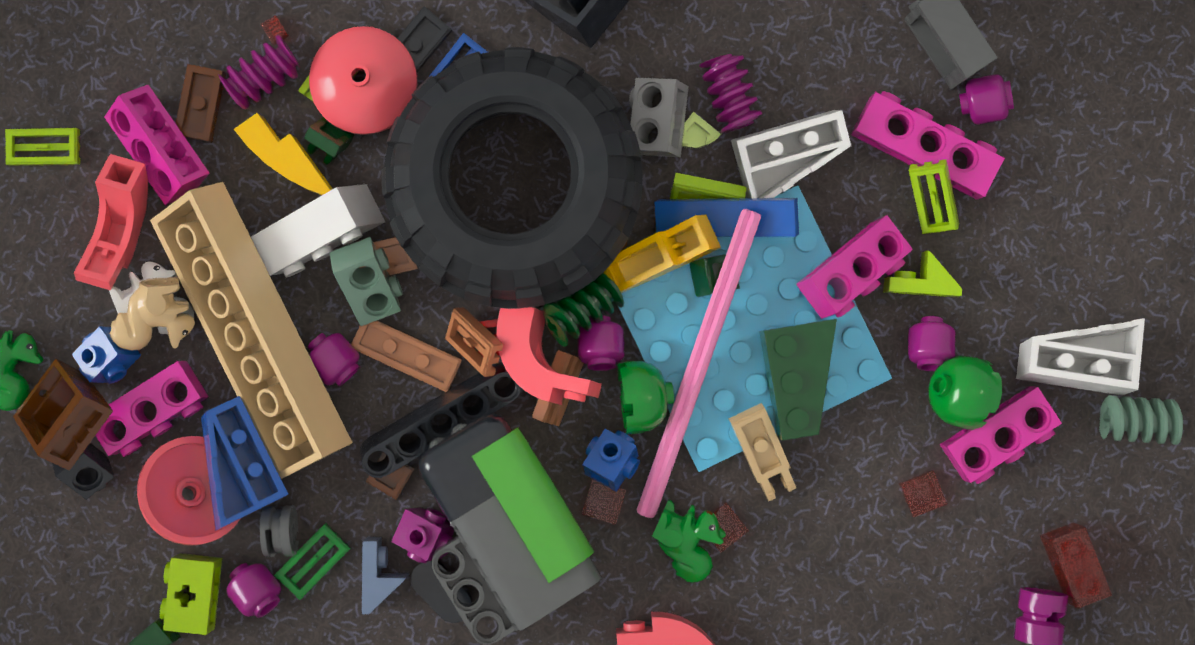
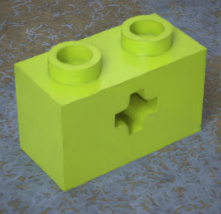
[160,553,222,635]

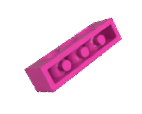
[851,91,1005,200]

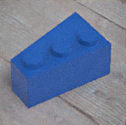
[201,396,288,531]

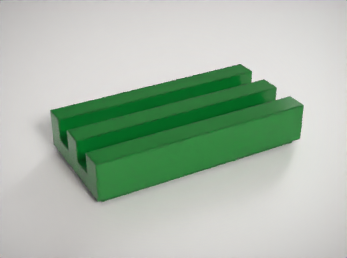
[274,523,351,600]

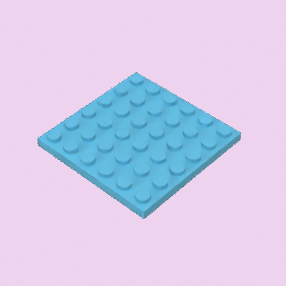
[618,185,892,472]

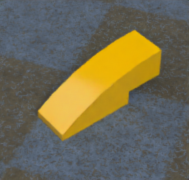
[234,113,333,196]
[604,215,721,293]

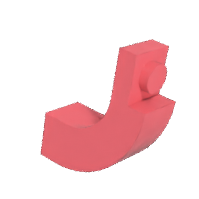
[74,154,148,290]
[496,307,602,405]
[616,612,715,645]

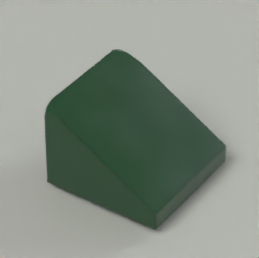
[690,254,740,297]
[129,619,181,645]

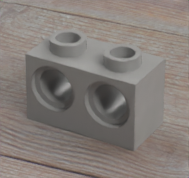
[629,78,689,157]

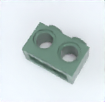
[329,237,403,326]

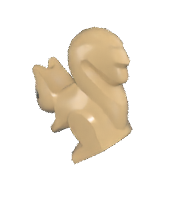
[110,277,195,351]

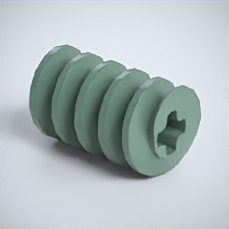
[1099,395,1183,445]

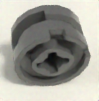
[260,505,299,557]

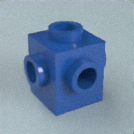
[72,326,141,384]
[582,429,640,492]

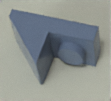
[362,537,410,614]

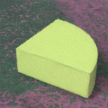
[682,112,721,148]

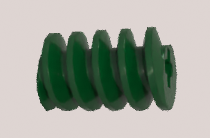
[543,273,624,347]

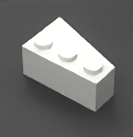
[731,110,851,198]
[251,184,385,278]
[1016,318,1145,396]

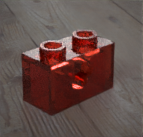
[1040,523,1112,609]

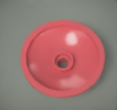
[309,26,418,135]
[137,436,241,545]

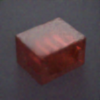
[261,15,289,45]

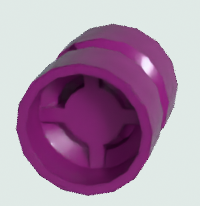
[1014,587,1069,645]

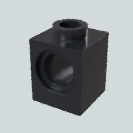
[52,443,114,500]

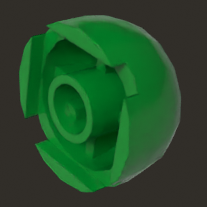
[928,356,1002,430]
[617,361,674,435]

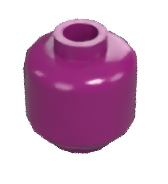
[959,74,1014,125]
[577,315,625,371]
[908,316,955,371]
[307,333,360,387]
[226,563,281,618]

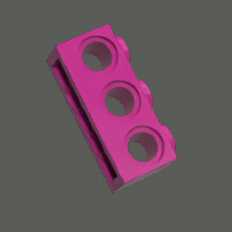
[104,85,210,206]
[796,215,913,319]
[95,361,209,457]
[940,386,1062,484]

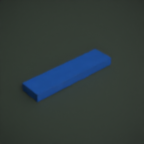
[654,198,799,237]

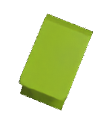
[883,250,962,297]

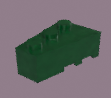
[759,319,837,441]

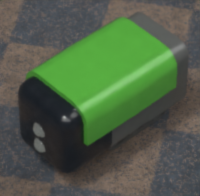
[419,414,602,645]

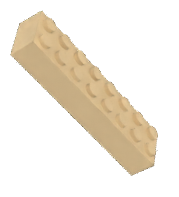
[150,182,353,479]

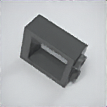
[904,0,998,90]

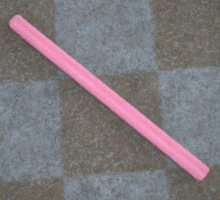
[637,209,761,518]

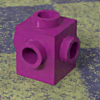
[391,507,454,563]

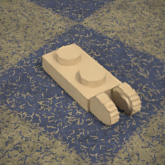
[728,403,796,501]

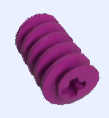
[218,35,300,110]
[699,54,762,134]

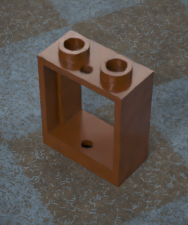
[13,359,113,471]

